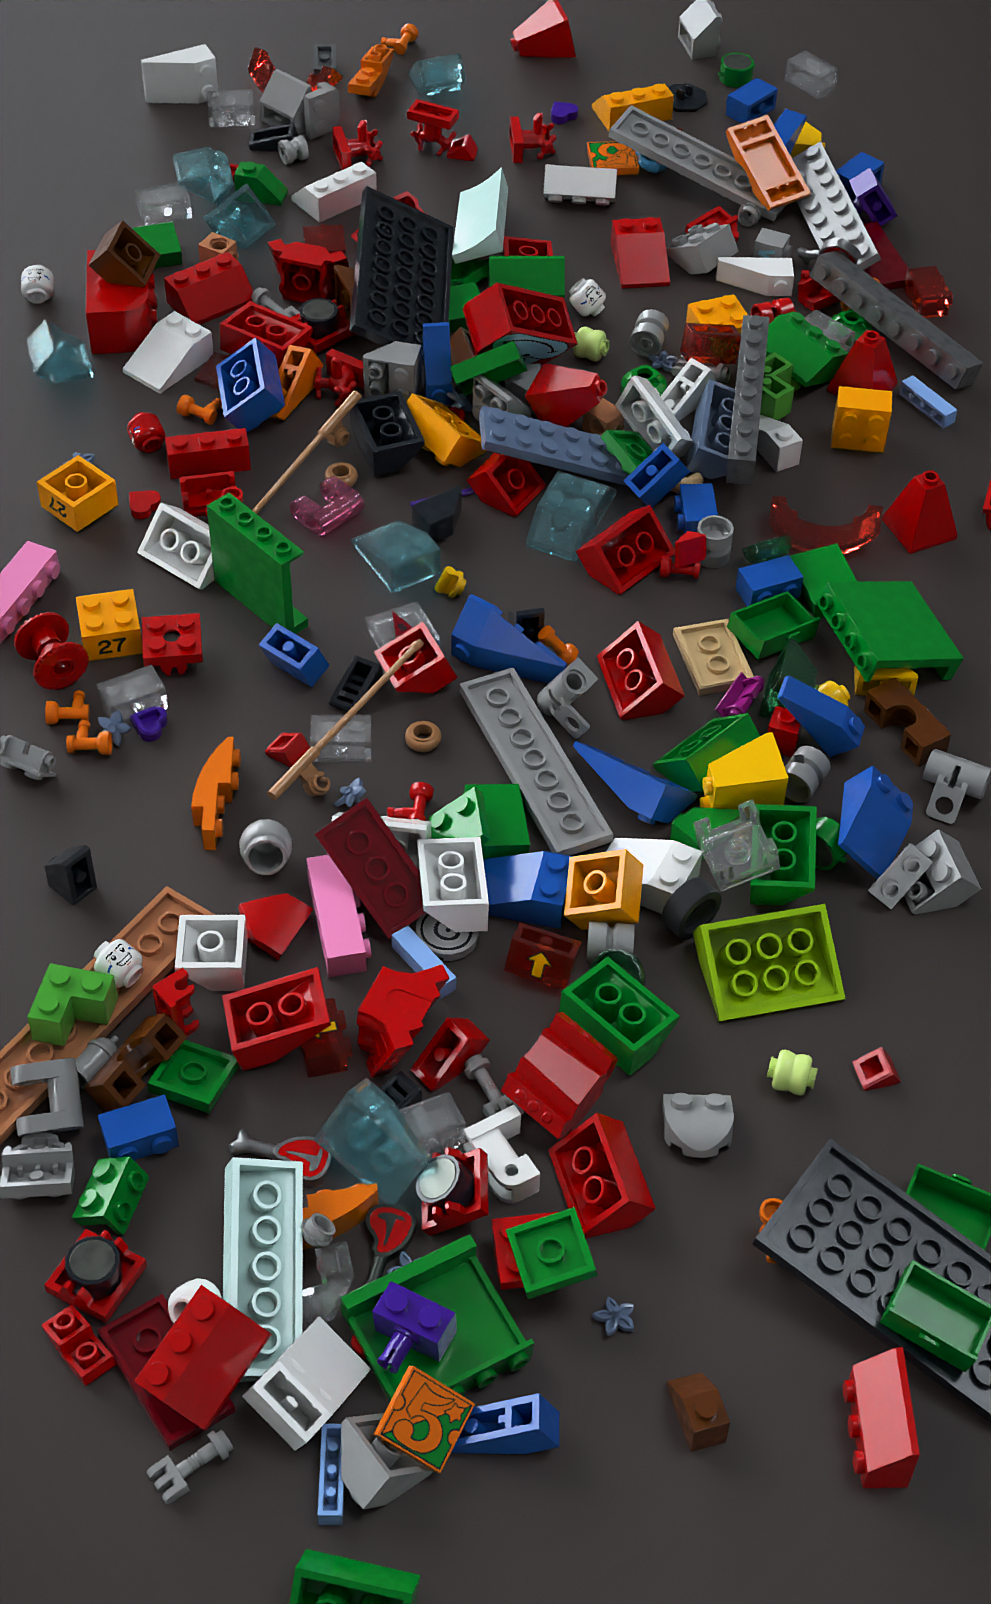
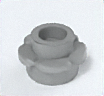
[738,203,761,227]
[301,1213,335,1247]

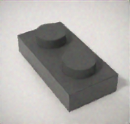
[313,44,337,78]

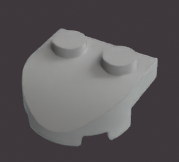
[303,82,340,140]
[662,1093,734,1158]
[0,1133,75,1199]

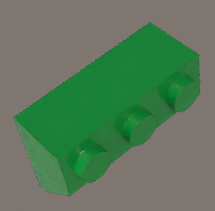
[489,256,565,299]
[766,312,848,387]
[652,713,760,794]
[750,804,817,906]
[559,957,680,1076]
[289,1549,421,1604]

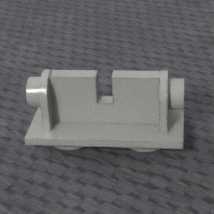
[0,735,56,780]
[868,843,933,909]

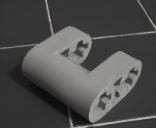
[10,1058,84,1137]

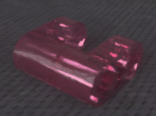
[289,476,365,537]

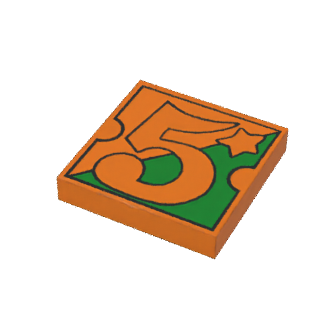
[587,141,639,175]
[373,1366,475,1473]

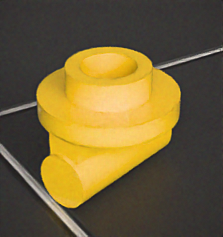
[434,566,466,598]

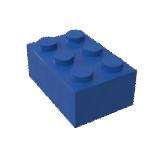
[216,337,285,433]

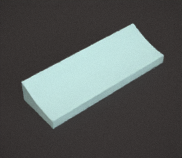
[452,167,508,264]
[223,1157,303,1382]

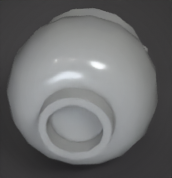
[239,819,292,875]

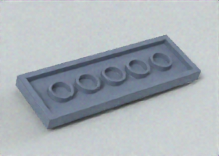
[479,406,629,486]

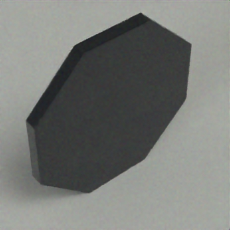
[668,82,707,112]

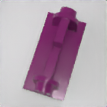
[715,672,764,717]

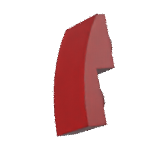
[41,1304,117,1386]

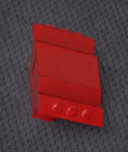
[267,239,350,303]
[356,964,450,1078]
[501,1012,618,1139]

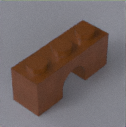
[863,678,951,767]
[84,1013,187,1112]

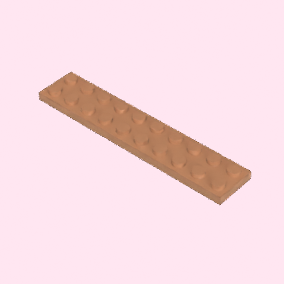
[0,886,215,1145]

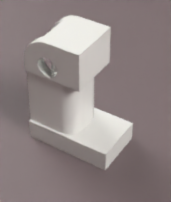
[463,1105,540,1203]

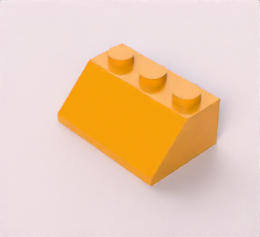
[592,84,674,131]
[406,393,487,467]

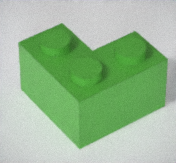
[760,352,794,420]
[27,963,118,1046]

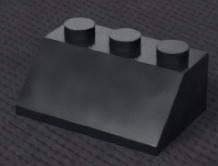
[350,391,425,476]

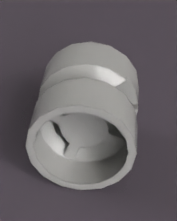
[629,309,669,358]
[697,515,734,568]
[785,746,831,803]
[586,921,634,966]

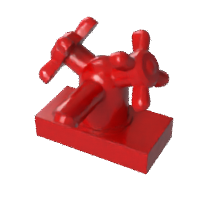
[407,99,459,156]
[509,113,557,163]
[332,120,383,170]
[313,348,364,407]

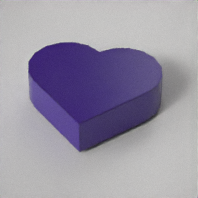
[551,101,578,124]
[130,706,168,742]

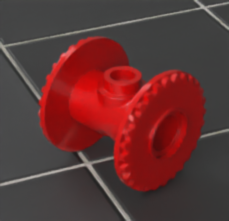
[14,612,89,690]

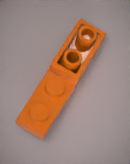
[348,44,394,97]
[191,737,241,850]
[303,1183,379,1250]

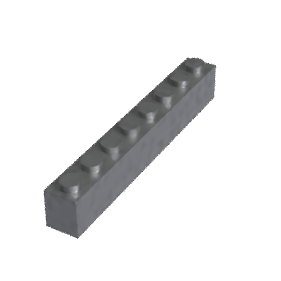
[809,251,984,389]
[726,315,769,485]

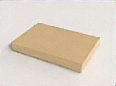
[673,619,754,696]

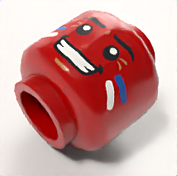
[127,412,166,453]

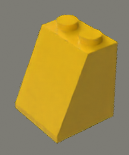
[700,732,788,823]

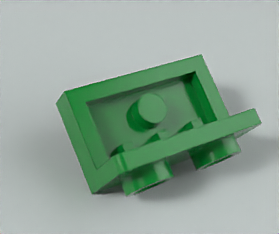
[450,257,489,286]
[72,1156,149,1235]

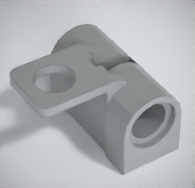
[537,657,598,739]
[922,749,991,824]

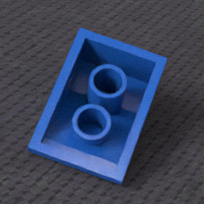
[838,766,913,879]
[483,851,573,929]

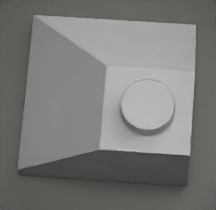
[341,1413,433,1509]

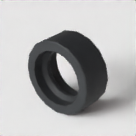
[661,877,722,940]

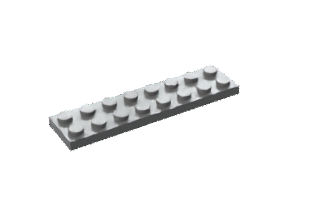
[608,105,787,222]
[792,141,881,270]
[459,668,613,856]

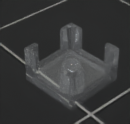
[693,799,780,891]

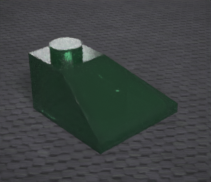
[758,638,819,717]

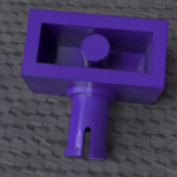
[849,168,898,226]
[372,1281,457,1374]

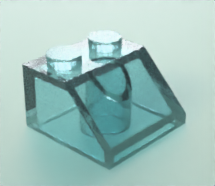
[408,53,466,96]
[173,147,234,205]
[203,183,276,249]
[26,320,95,384]
[546,471,617,527]
[526,488,599,562]

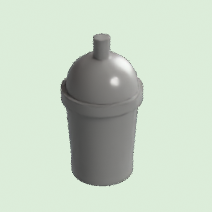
[76,1035,119,1089]

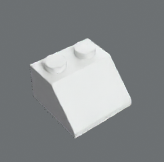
[175,915,248,991]

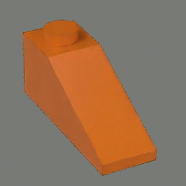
[270,345,324,420]

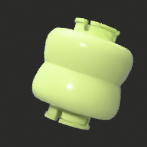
[573,327,609,362]
[767,1050,818,1096]

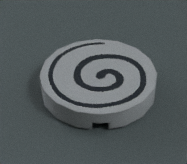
[416,913,479,961]

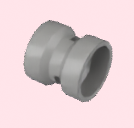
[278,135,309,164]

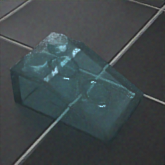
[351,520,441,593]
[313,1077,430,1205]

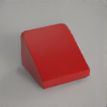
[446,135,478,161]
[675,531,706,568]
[264,733,310,767]
[852,1047,901,1091]

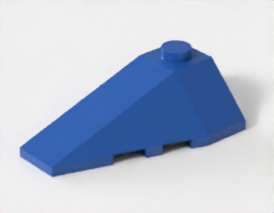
[451,594,567,684]
[573,741,698,825]

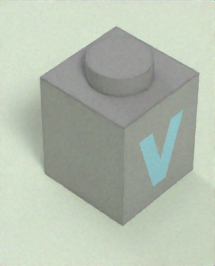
[753,228,792,258]

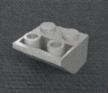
[678,0,723,60]
[260,69,311,135]
[666,223,739,274]
[363,341,422,402]
[472,374,532,421]
[904,829,981,915]

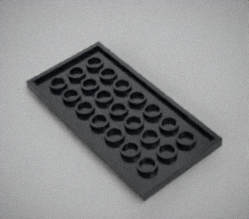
[350,186,454,363]
[752,1138,991,1423]

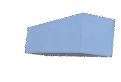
[899,376,957,428]
[392,925,457,999]
[318,1424,344,1525]

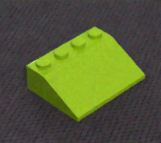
[693,904,846,1022]

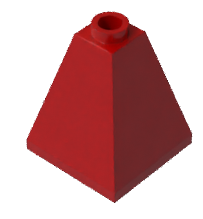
[510,0,576,58]
[827,330,898,396]
[525,363,607,427]
[882,470,958,554]

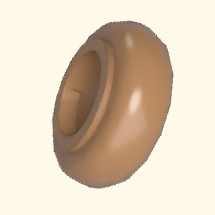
[324,462,358,489]
[404,721,442,752]

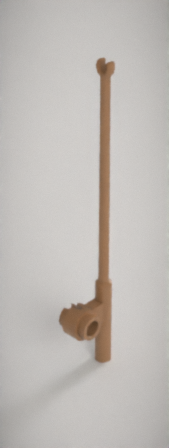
[252,390,361,514]
[267,639,424,801]

